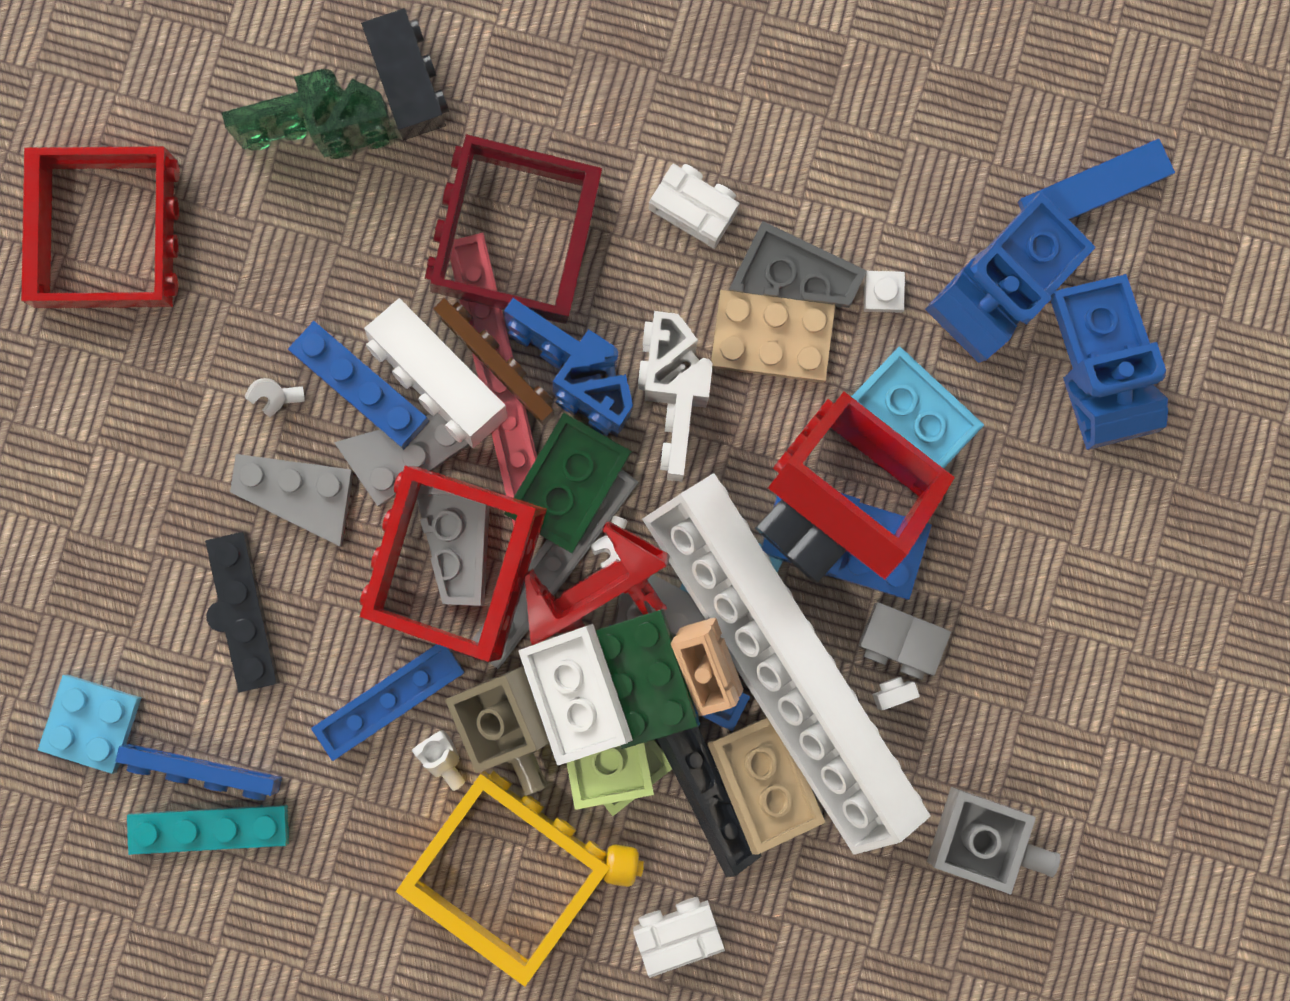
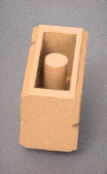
[671,618,744,716]

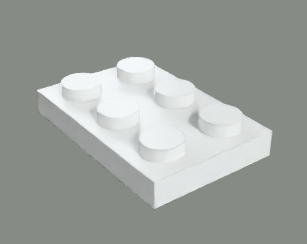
[518,624,633,766]

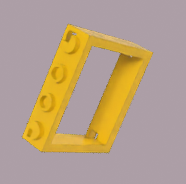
[395,770,610,987]

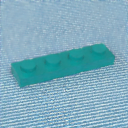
[127,805,289,855]

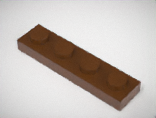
[433,298,555,426]

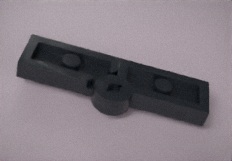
[205,532,280,693]
[657,726,762,877]

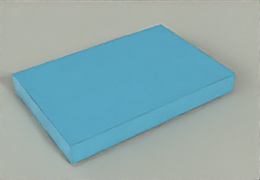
[851,346,984,468]

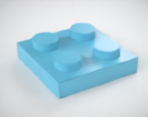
[38,675,141,774]

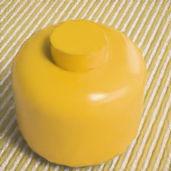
[603,844,644,887]

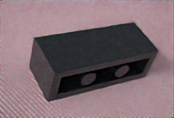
[361,8,449,141]

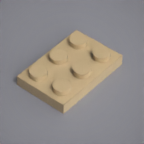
[711,290,835,383]
[707,717,825,854]

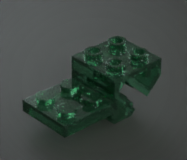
[221,69,398,159]

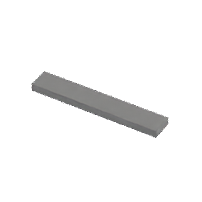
[472,470,639,669]

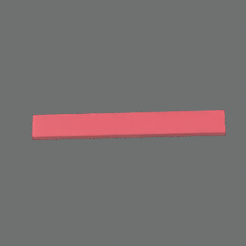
[450,233,537,526]

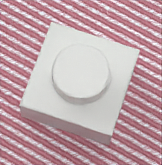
[864,271,905,313]
[872,677,920,710]

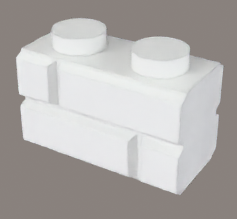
[649,163,739,249]
[633,897,725,978]

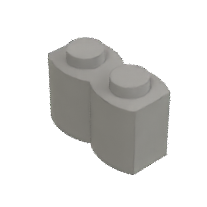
[858,602,951,680]

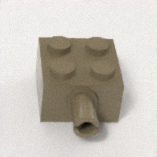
[445,666,549,796]

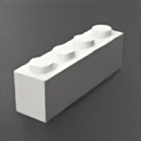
[364,298,508,448]

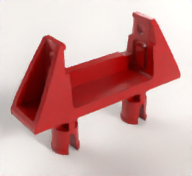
[525,521,670,645]

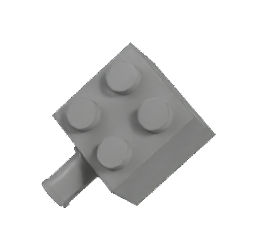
[927,787,1060,894]

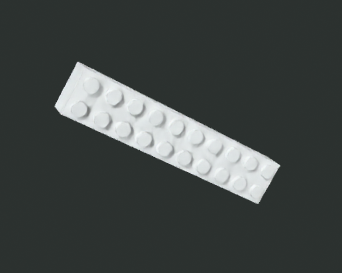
[642,473,930,855]

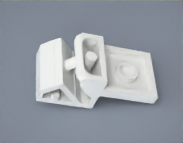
[638,311,713,482]

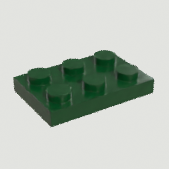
[504,412,632,554]
[595,609,700,749]

